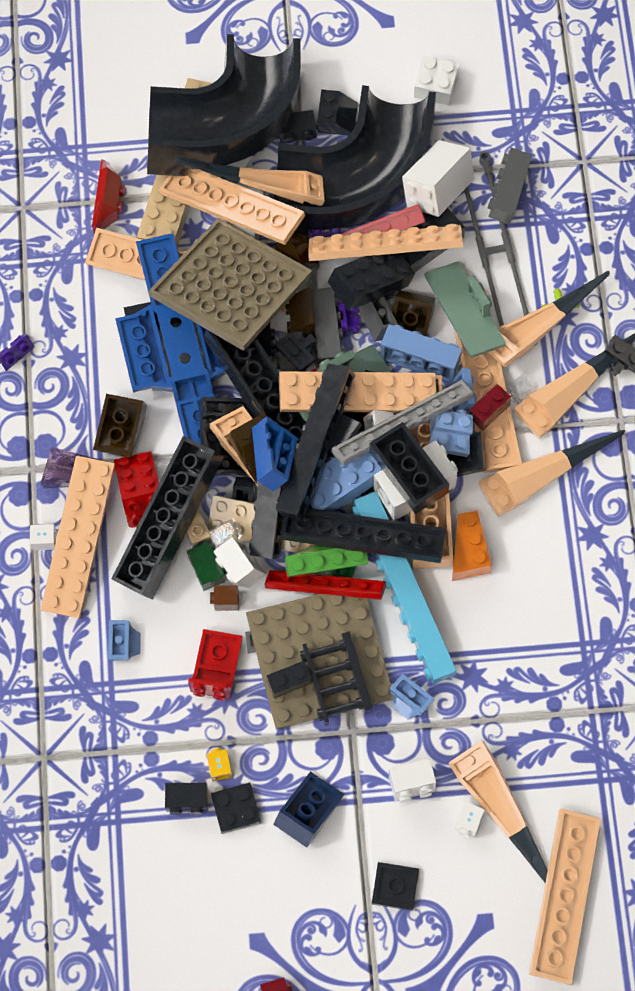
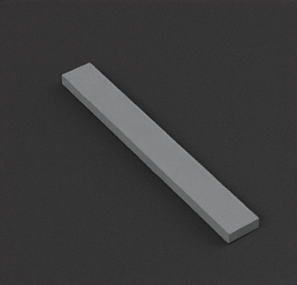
[332,380,474,466]

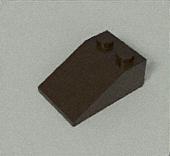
[93,393,148,458]
[227,413,266,483]

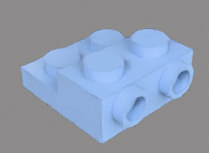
[430,410,473,457]

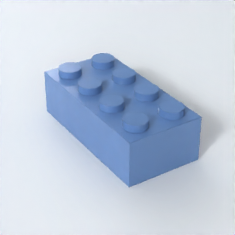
[381,324,462,383]
[310,452,382,512]

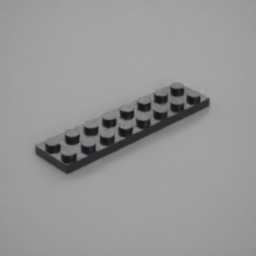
[280,508,446,563]

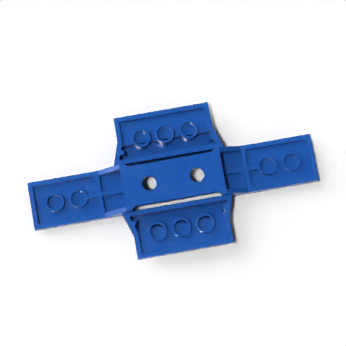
[115,233,226,444]

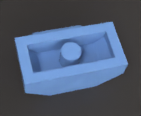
[108,620,141,661]
[390,674,434,720]

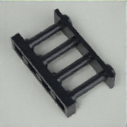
[299,631,373,726]

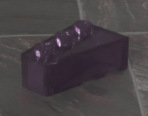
[40,447,108,489]

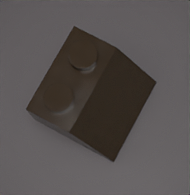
[275,230,320,272]
[285,288,315,339]
[392,290,436,337]

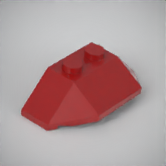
[92,159,125,234]

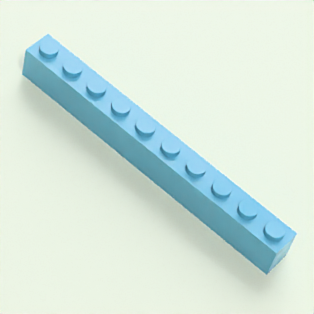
[352,491,456,684]

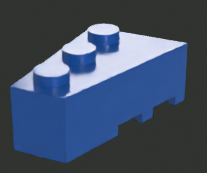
[252,416,297,491]

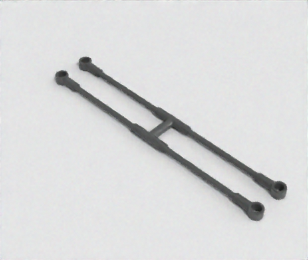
[464,151,538,346]

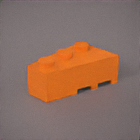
[452,510,492,581]

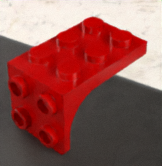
[113,451,159,528]
[188,629,243,701]

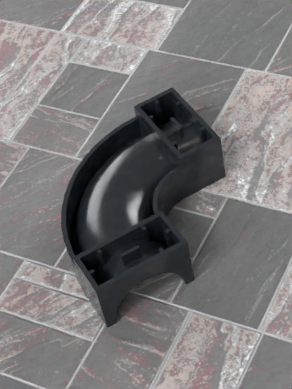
[147,34,301,176]
[274,85,436,234]

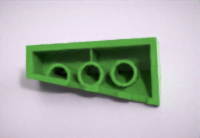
[284,545,368,577]

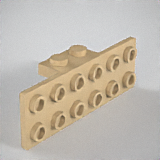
[207,495,313,553]

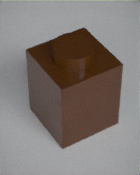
[210,585,239,611]

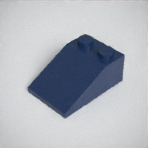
[273,771,344,848]

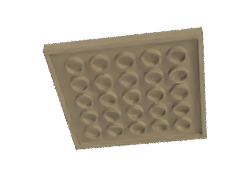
[149,218,312,351]
[246,594,394,730]

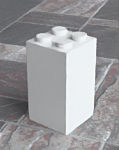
[402,140,475,216]
[374,441,458,521]

